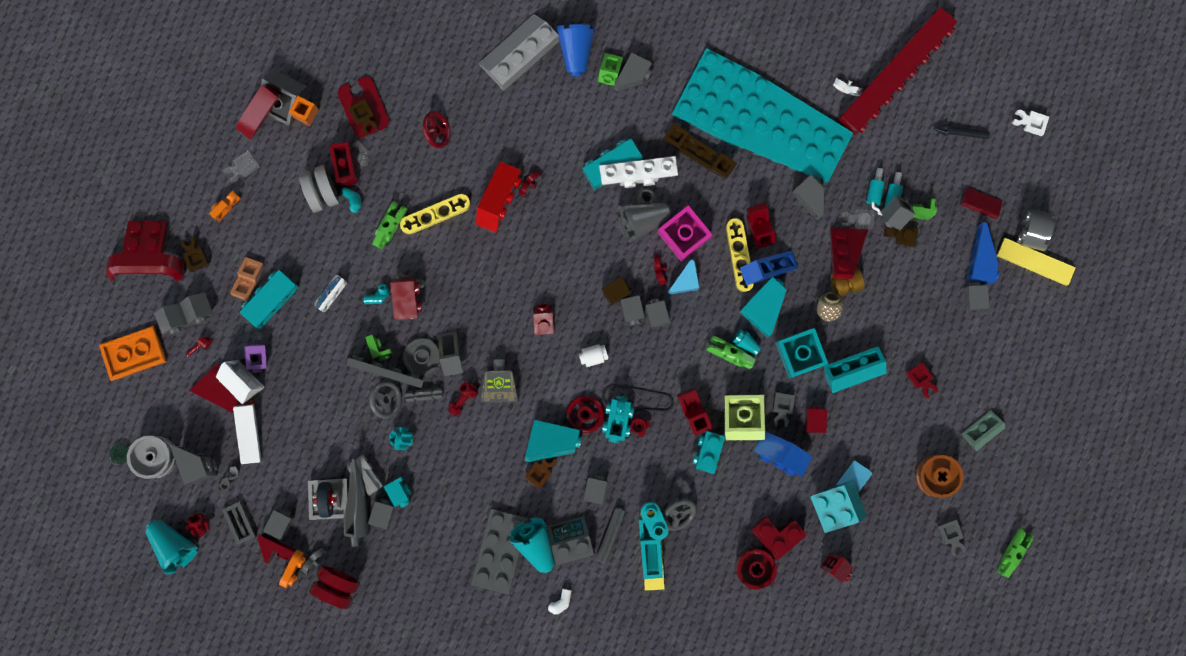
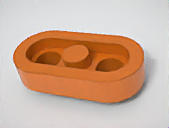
[279,549,306,588]

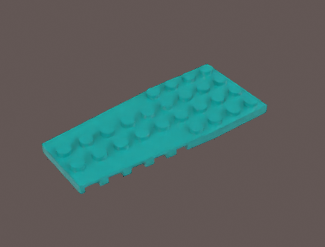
[672,48,853,183]

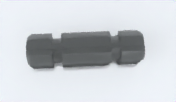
[405,388,443,402]

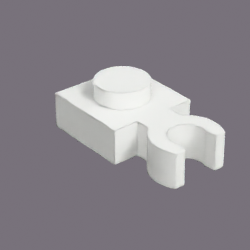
[1012,110,1049,136]

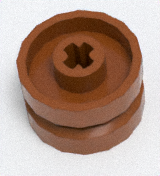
[914,455,964,498]

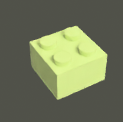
[725,395,765,440]

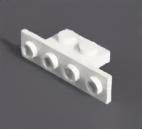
[599,156,678,188]

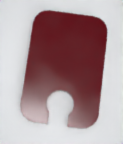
[337,77,389,138]

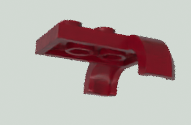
[105,221,185,282]

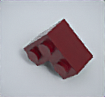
[750,517,807,561]

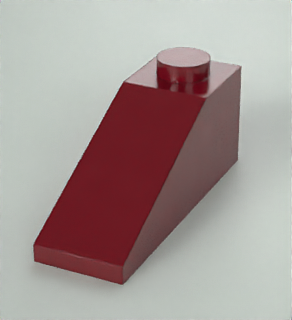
[820,552,854,583]

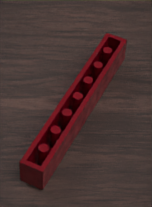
[838,7,958,135]

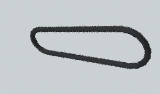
[602,384,674,412]

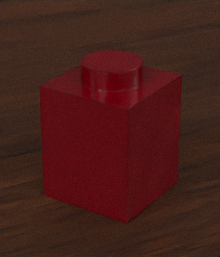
[804,405,828,433]

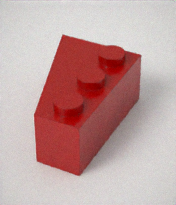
[476,162,522,233]

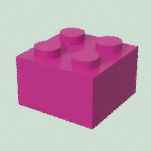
[657,205,712,262]

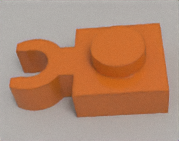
[209,191,241,222]

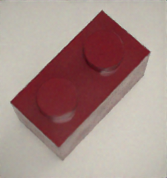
[329,142,358,187]
[390,276,422,320]

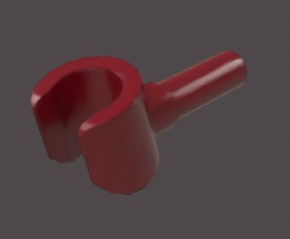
[186,337,212,357]

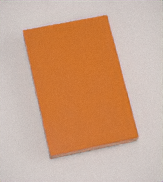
[99,326,167,381]

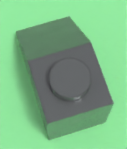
[614,53,653,92]
[792,175,824,221]
[438,331,463,376]

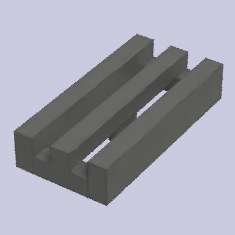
[222,501,257,545]

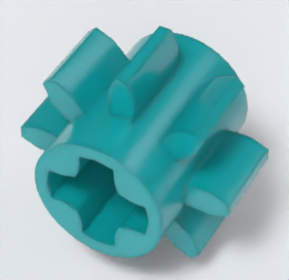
[389,427,413,450]

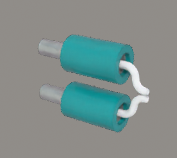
[866,168,903,215]

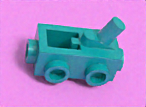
[602,396,634,443]

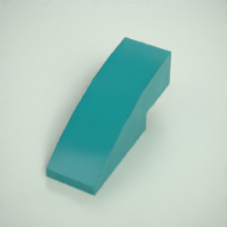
[638,515,663,579]

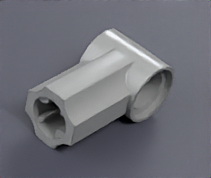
[347,454,383,496]

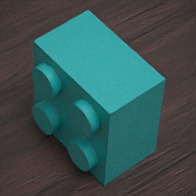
[775,328,828,379]
[810,480,867,533]

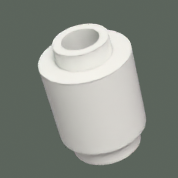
[579,344,608,367]

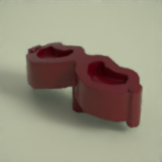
[519,170,542,198]
[653,255,667,285]

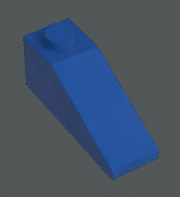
[967,222,1000,285]
[740,251,798,286]

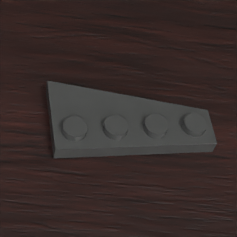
[344,355,423,388]

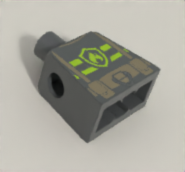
[481,359,519,403]

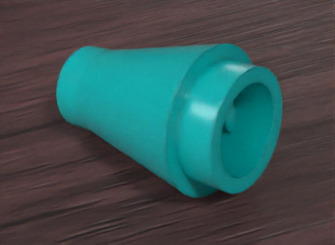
[732,329,761,356]

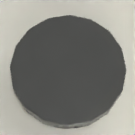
[403,338,440,376]

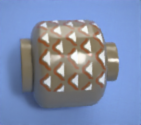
[817,292,844,322]

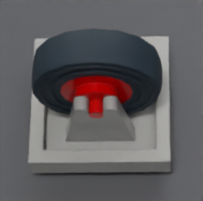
[308,479,348,520]

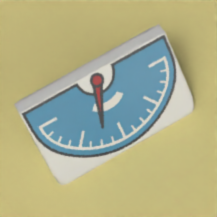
[314,275,347,312]

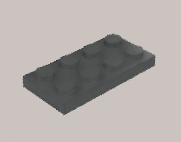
[471,509,528,595]

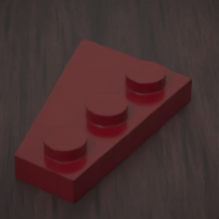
[189,364,258,414]

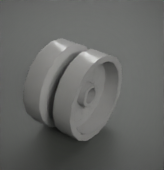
[298,164,340,213]
[127,436,177,479]

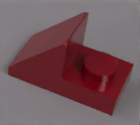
[257,534,296,565]

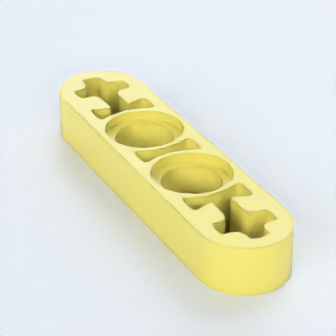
[400,194,470,234]
[726,219,754,292]

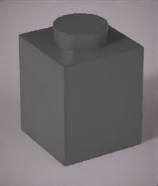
[881,196,915,230]
[964,282,989,311]
[620,296,645,326]
[645,298,670,329]
[583,475,607,505]
[368,498,396,530]
[263,508,295,540]

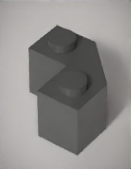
[154,293,213,335]

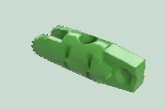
[372,201,407,249]
[706,335,756,369]
[997,528,1034,578]

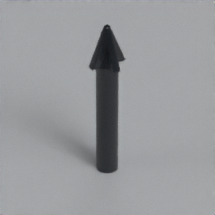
[933,124,990,139]

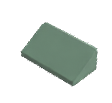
[962,410,1005,451]

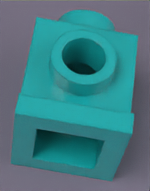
[384,477,412,508]

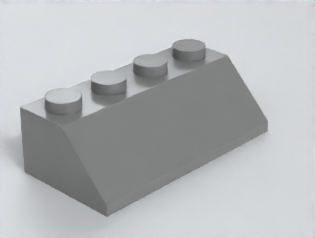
[478,14,559,91]

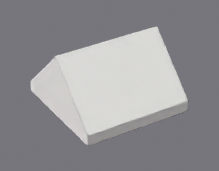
[216,360,264,405]

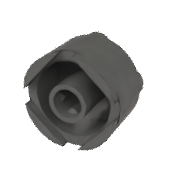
[1016,208,1055,251]

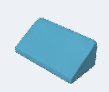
[835,460,872,493]

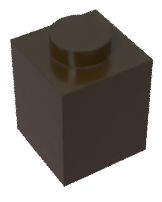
[601,277,632,306]

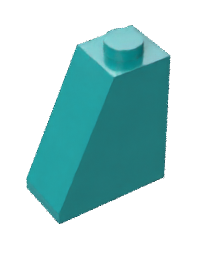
[740,277,786,338]
[525,420,582,462]

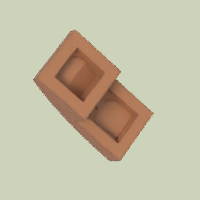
[230,257,263,301]

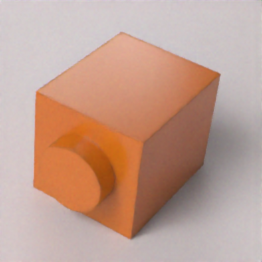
[289,96,319,126]

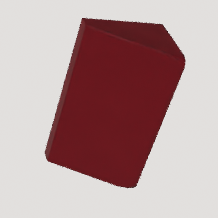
[960,187,1003,219]

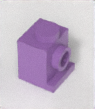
[244,344,266,373]

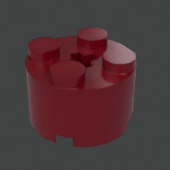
[735,548,777,590]

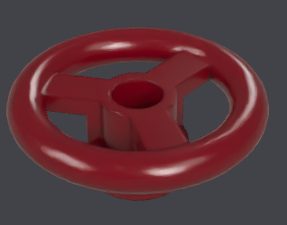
[422,111,450,148]
[566,395,605,434]

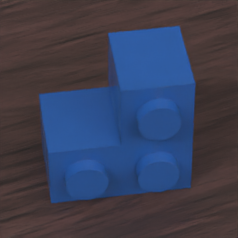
[754,431,813,477]

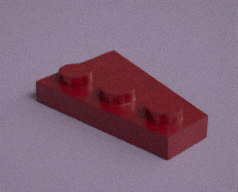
[830,228,868,279]

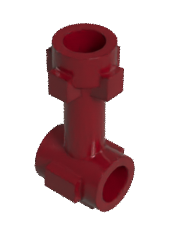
[447,382,478,417]

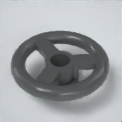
[370,380,402,419]
[663,499,696,531]

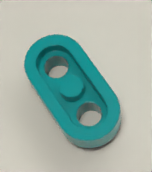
[641,501,668,540]

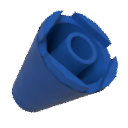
[557,24,595,77]

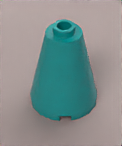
[509,517,555,573]
[145,520,198,575]

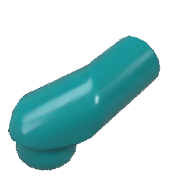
[340,186,362,213]
[364,284,390,304]

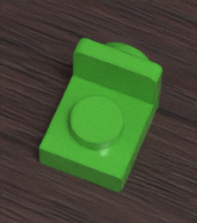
[598,53,623,86]
[912,198,937,220]
[365,335,393,362]

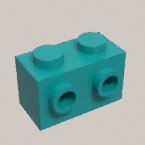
[692,431,725,474]

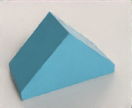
[668,259,699,295]

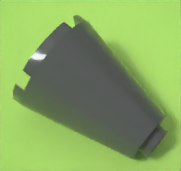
[617,202,672,242]

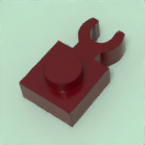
[905,362,938,398]

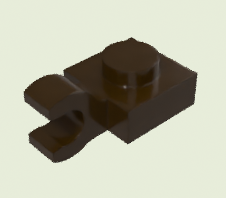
[883,226,919,248]

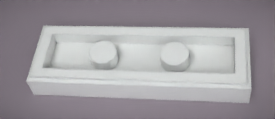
[233,404,262,464]

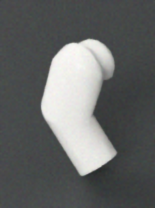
[548,589,572,614]

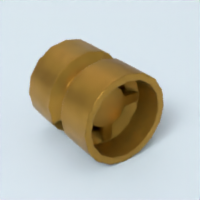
[830,267,865,297]

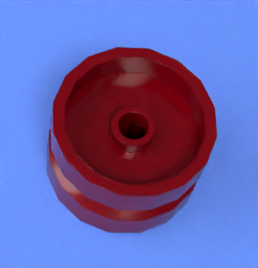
[309,565,360,609]

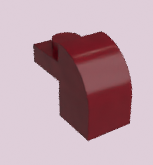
[746,202,776,249]
[677,387,712,436]

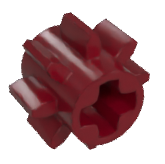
[184,513,210,537]

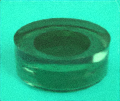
[109,444,129,464]

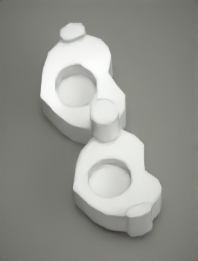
[833,77,863,96]

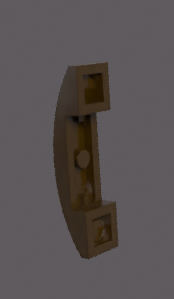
[663,123,737,179]

